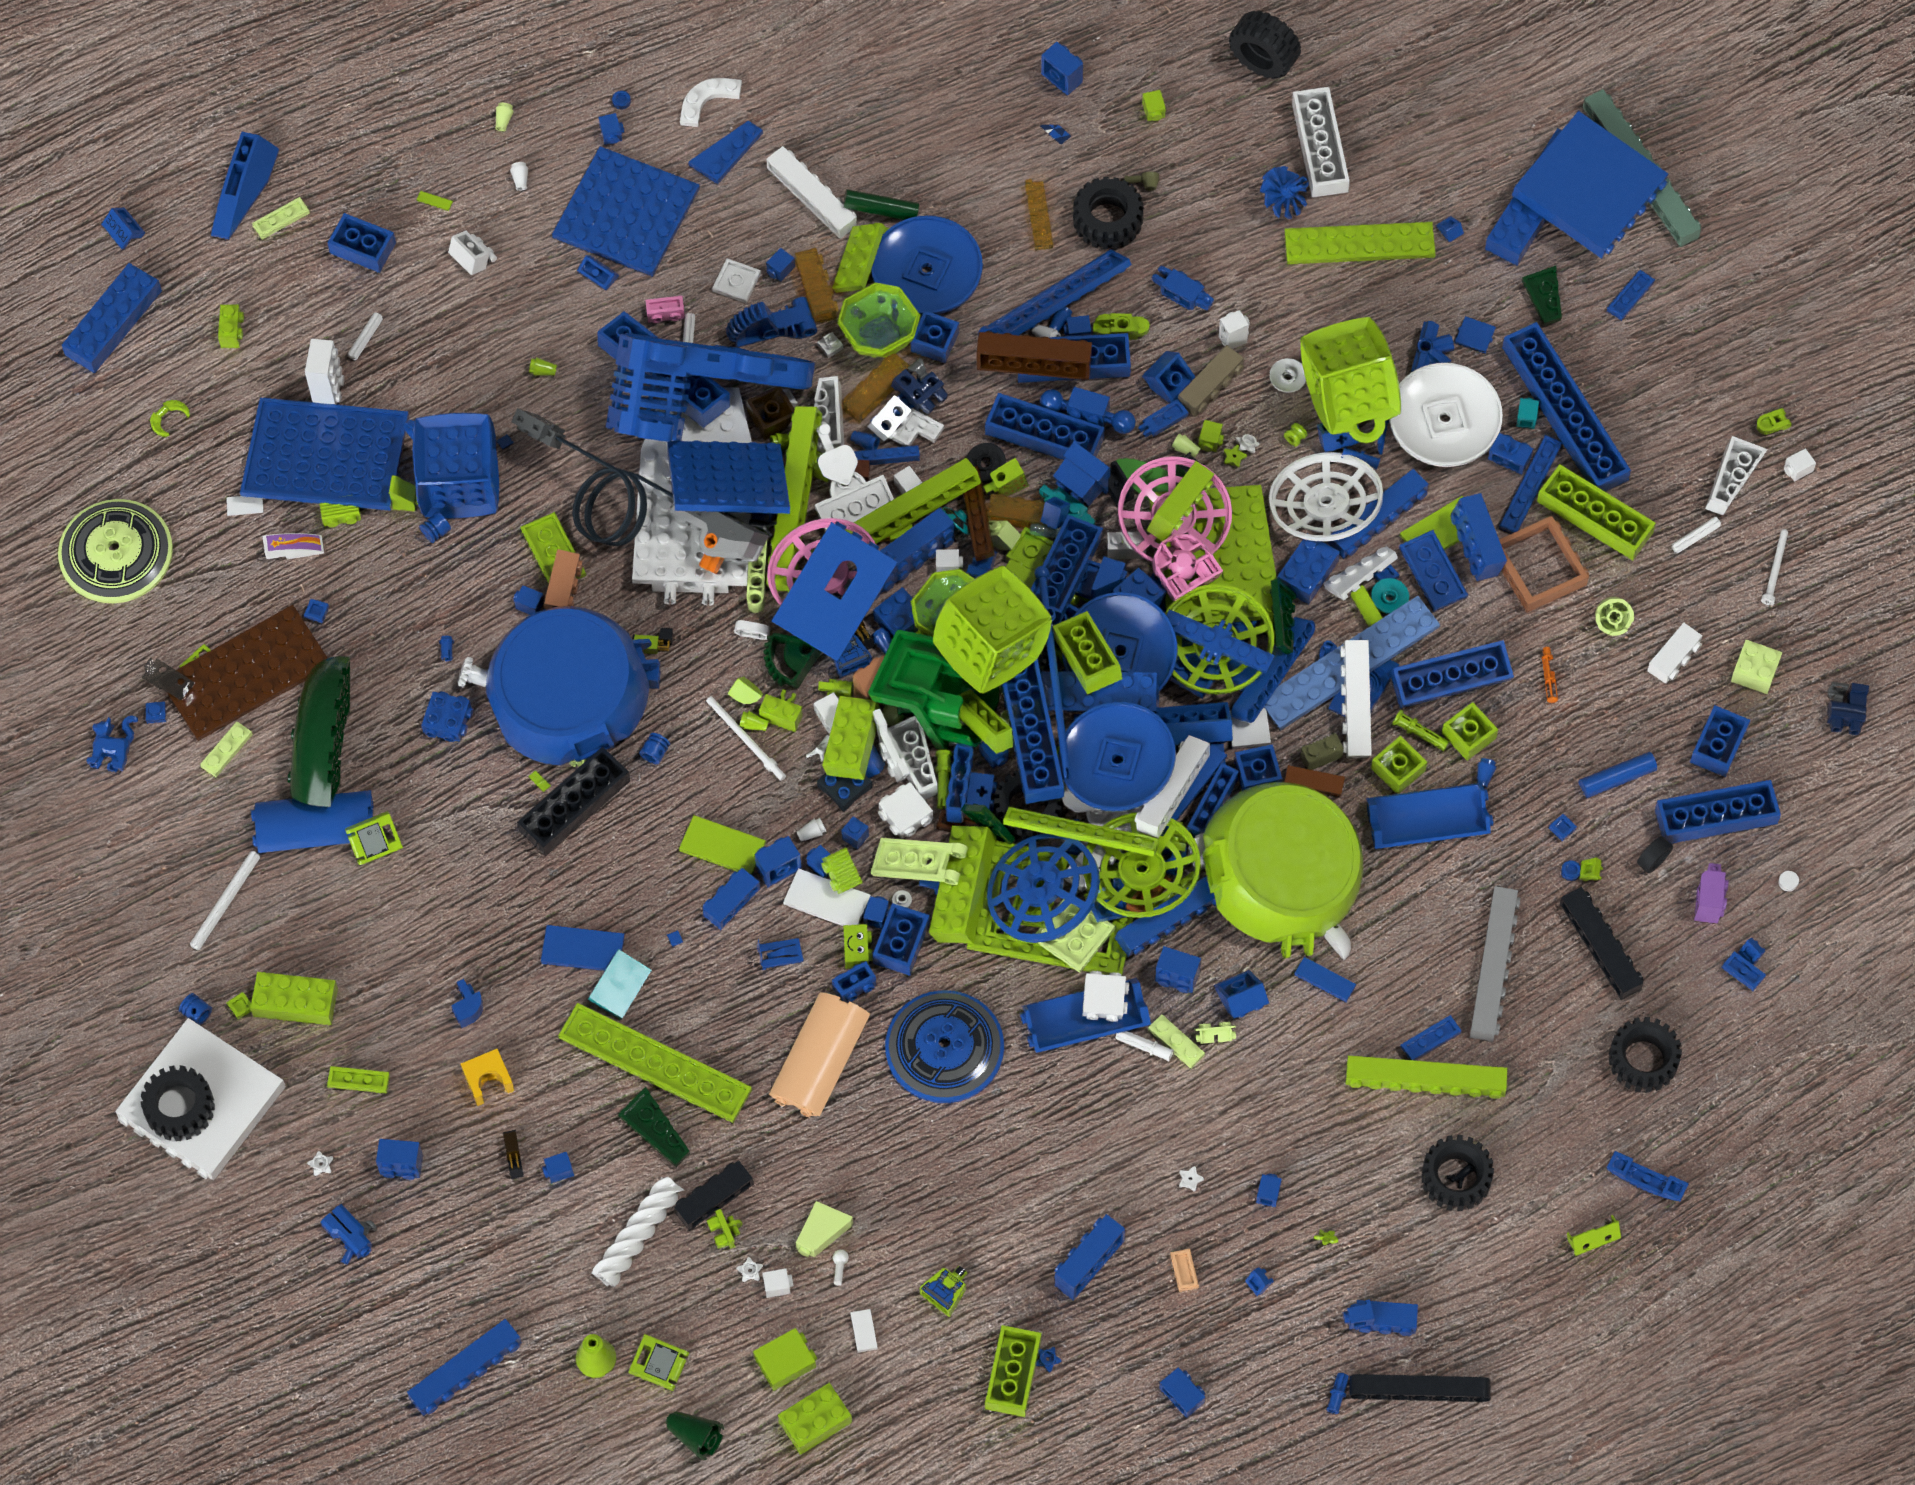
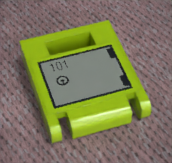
[345,811,403,865]
[628,1334,689,1391]

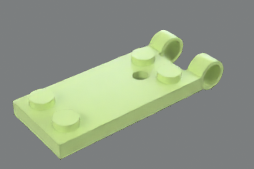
[871,838,968,885]

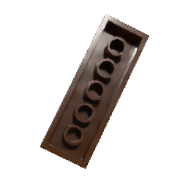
[977,331,1092,380]

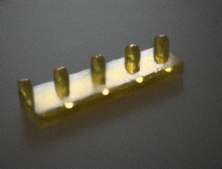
[1025,179,1053,251]

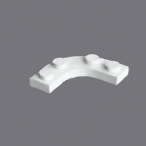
[680,78,742,127]

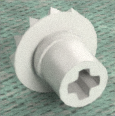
[458,657,488,687]

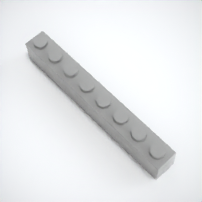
[1470,886,1521,1042]

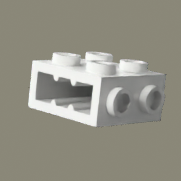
[878,782,933,839]
[1082,971,1129,1022]

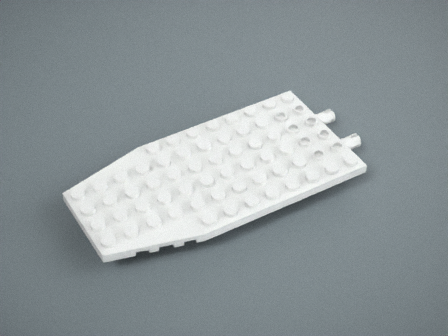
[632,387,752,606]

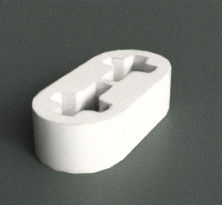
[734,620,771,640]

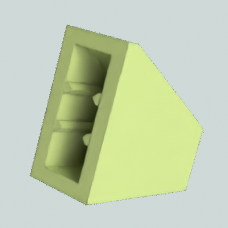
[796,1201,853,1257]

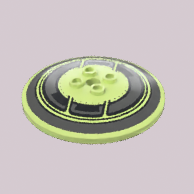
[58,499,173,603]

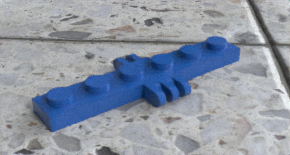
[1166,609,1275,674]

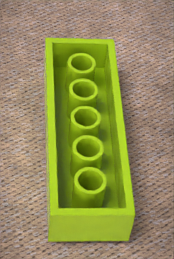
[1537,464,1656,561]
[929,826,996,944]

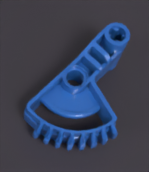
[726,297,818,348]

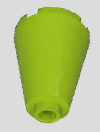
[576,1334,616,1378]

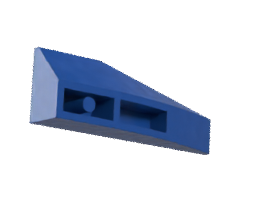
[211,132,279,240]

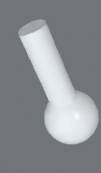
[833,1249,849,1285]

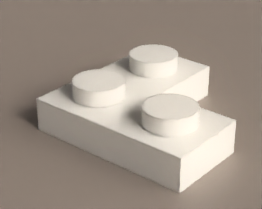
[892,408,944,447]

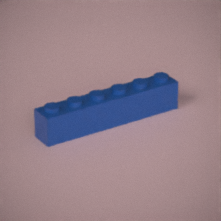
[1328,469,1429,559]
[1115,876,1216,957]
[407,1318,522,1416]

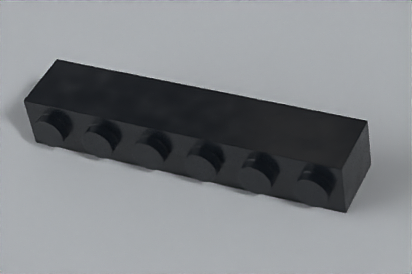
[1560,886,1644,1000]

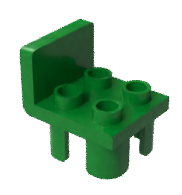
[868,630,1000,750]

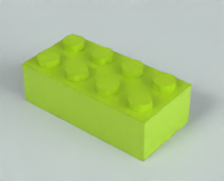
[1052,611,1122,695]
[822,696,881,780]
[250,972,338,1025]
[985,1325,1042,1417]

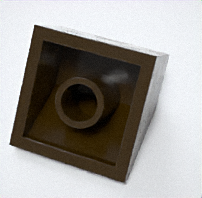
[746,386,795,440]

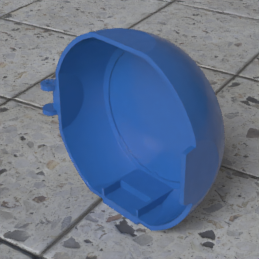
[486,606,660,766]

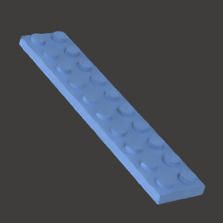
[1264,596,1440,731]

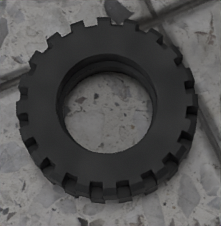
[1229,11,1301,79]
[1073,177,1144,250]

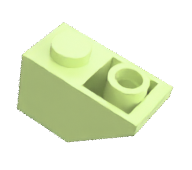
[989,520,1021,550]

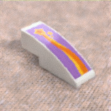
[263,533,324,560]

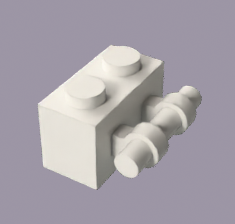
[448,231,497,275]

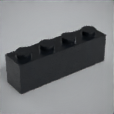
[674,1160,754,1231]

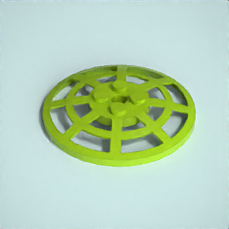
[1165,584,1274,694]
[1082,812,1201,918]

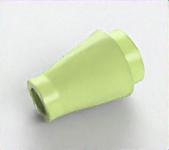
[495,103,514,131]
[1172,434,1201,458]

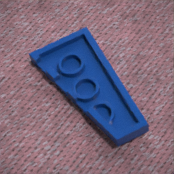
[689,121,763,184]

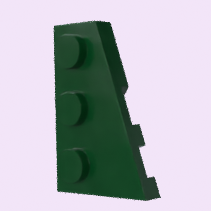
[1522,266,1562,326]
[960,803,1015,844]

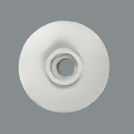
[1270,358,1306,393]

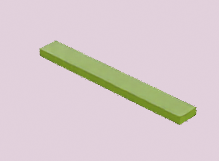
[1003,807,1160,856]

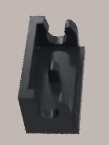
[1108,460,1134,507]

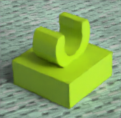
[1579,857,1603,881]

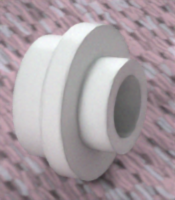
[892,890,912,908]

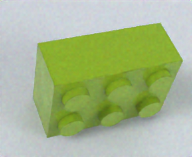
[778,1382,852,1455]

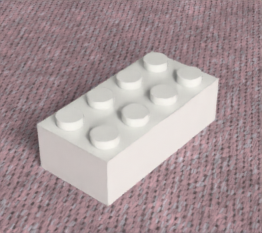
[305,339,344,405]

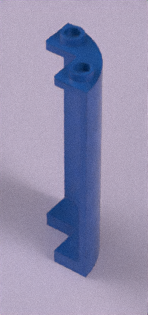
[1366,783,1493,849]
[251,790,374,853]
[1020,978,1151,1053]

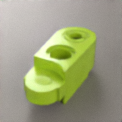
[1093,313,1150,340]

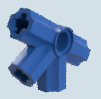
[1411,321,1454,372]

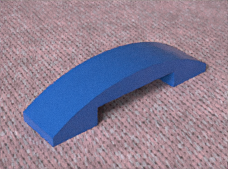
[1607,1151,1689,1202]

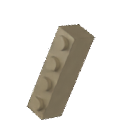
[1178,345,1244,417]

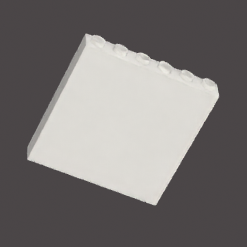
[115,1018,286,1181]

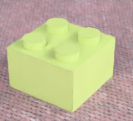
[1731,640,1782,694]

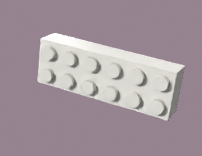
[1292,87,1350,197]

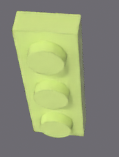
[200,722,253,777]
[1148,1014,1205,1069]

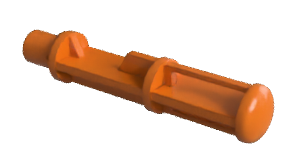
[1542,647,1558,703]

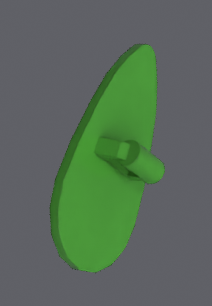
[1116,458,1168,500]

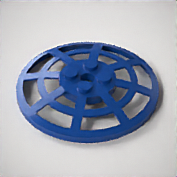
[987,834,1100,943]

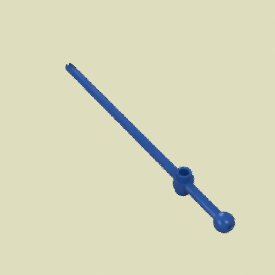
[1034,566,1071,779]

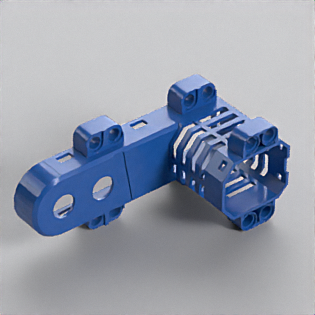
[606,333,815,442]

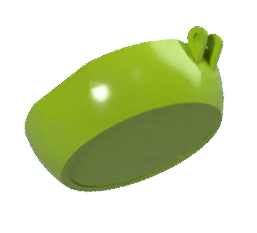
[1202,782,1363,959]

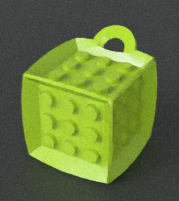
[1300,317,1401,443]
[933,566,1052,693]

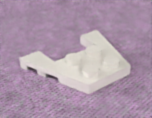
[873,709,910,783]

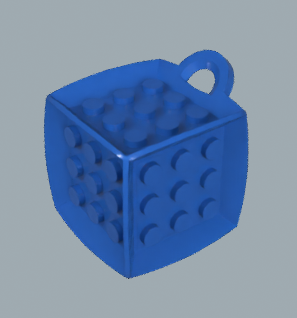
[404,413,499,518]

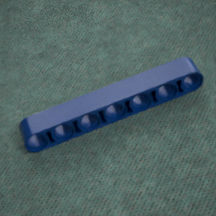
[1231,617,1315,723]

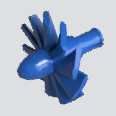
[1260,166,1309,219]

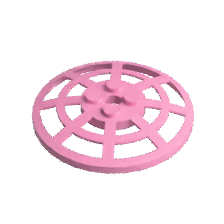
[1118,456,1232,566]
[767,518,875,606]

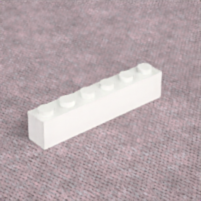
[766,146,857,239]
[1340,640,1372,758]
[1135,735,1210,838]

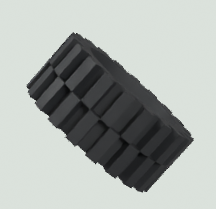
[994,770,1063,842]
[1609,1017,1682,1093]
[140,1065,215,1141]
[1421,1135,1494,1211]

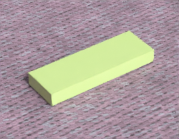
[252,197,310,240]

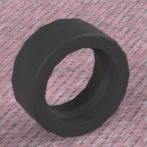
[1637,836,1673,873]

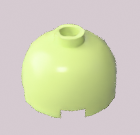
[1595,596,1634,636]

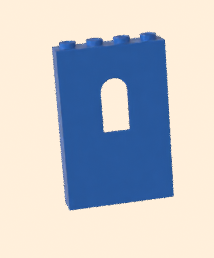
[772,521,898,662]

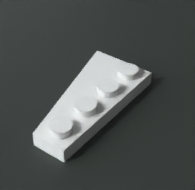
[1323,546,1398,601]

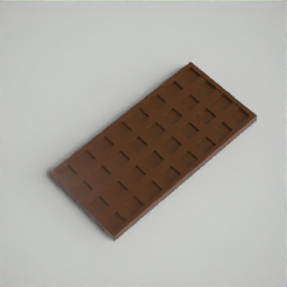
[159,605,328,741]

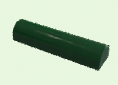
[843,189,919,220]

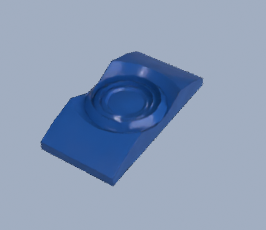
[1329,660,1400,717]

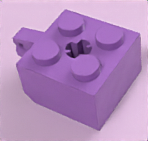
[1694,863,1729,924]

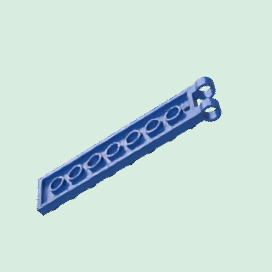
[978,249,1132,336]

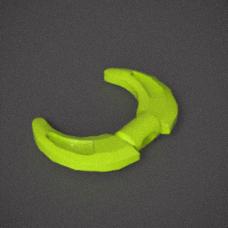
[150,400,190,437]

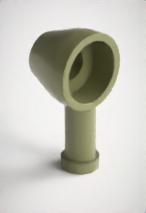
[1124,172,1159,191]

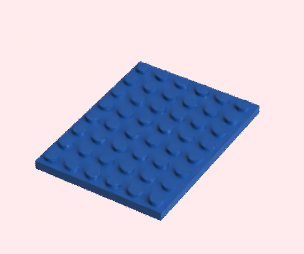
[240,397,409,511]

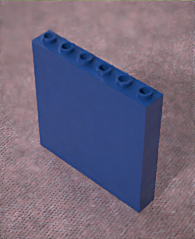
[1512,111,1668,259]

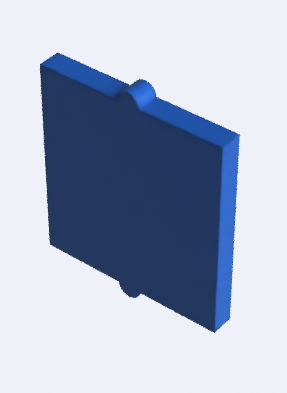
[1455,316,1496,354]

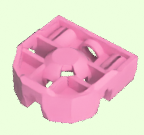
[1152,534,1223,602]

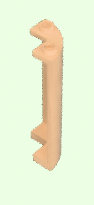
[769,992,870,1117]

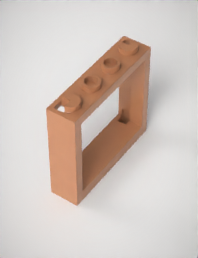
[1499,516,1589,613]

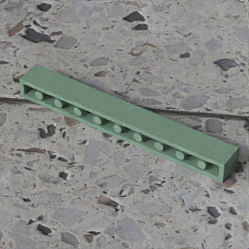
[1583,89,1701,247]

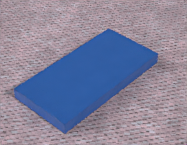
[1399,530,1468,612]
[541,925,625,971]

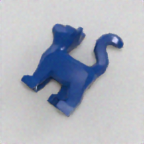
[86,715,138,772]

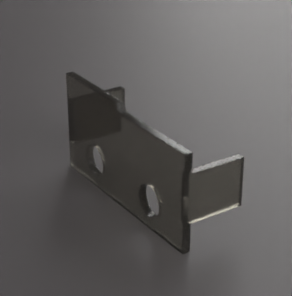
[142,658,195,700]

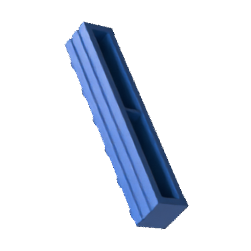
[854,445,920,465]

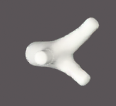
[806,735,829,762]

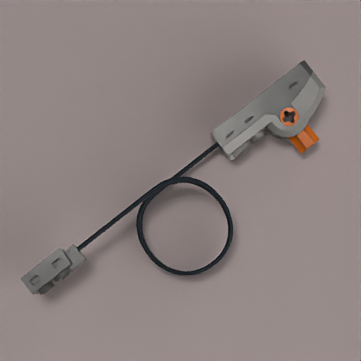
[511,408,769,574]

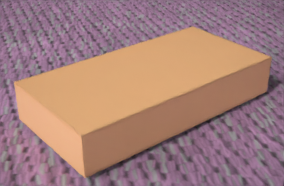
[1170,1248,1199,1292]

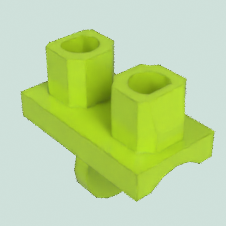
[707,1209,743,1249]

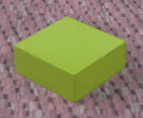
[226,992,251,1020]

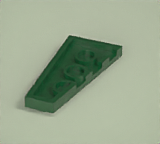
[1270,579,1296,655]
[618,1087,690,1167]

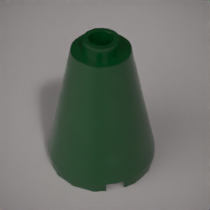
[666,1411,724,1460]

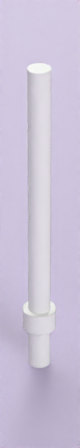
[706,696,786,781]

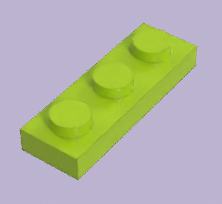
[327,1066,390,1093]

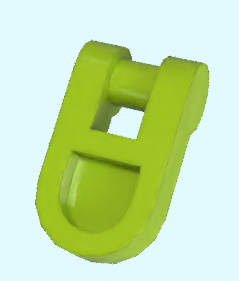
[1756,408,1792,435]

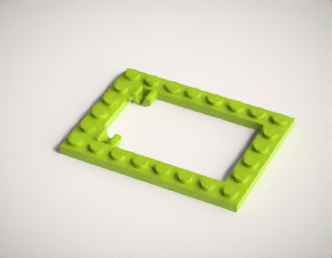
[967,841,1144,976]

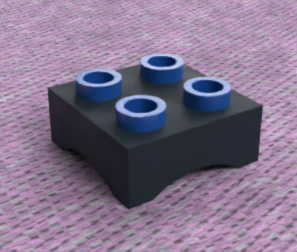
[817,773,872,812]

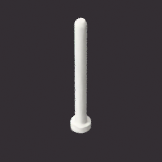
[1761,529,1788,605]

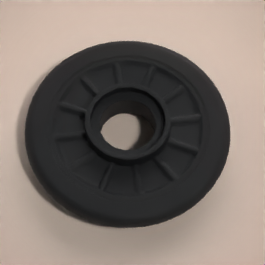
[966,443,1006,483]

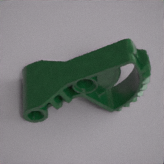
[763,633,821,689]

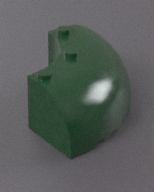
[288,656,350,807]

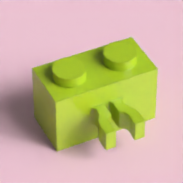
[759,689,803,732]

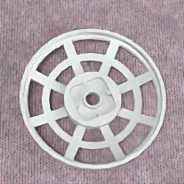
[1269,452,1383,541]

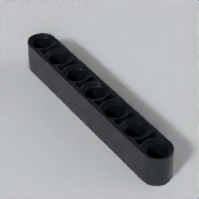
[1349,1374,1491,1402]

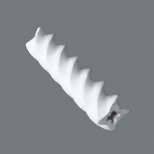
[592,1177,684,1287]

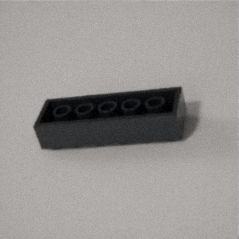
[517,746,631,856]

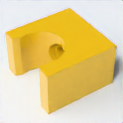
[461,1049,514,1106]

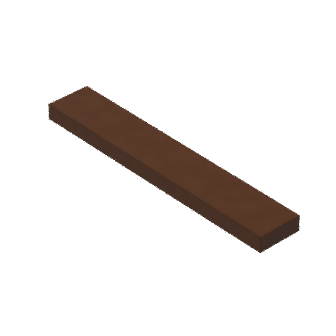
[963,466,995,562]

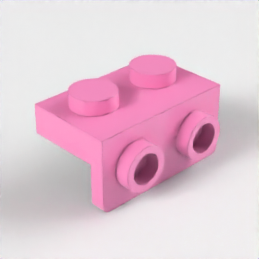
[645,296,685,323]

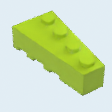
[1147,461,1214,541]

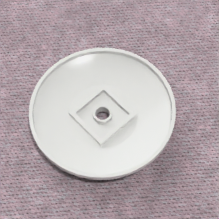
[1389,363,1503,467]

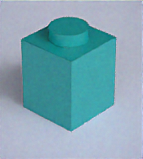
[1516,398,1539,429]

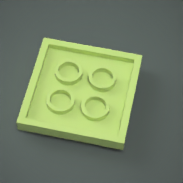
[1035,899,1115,973]

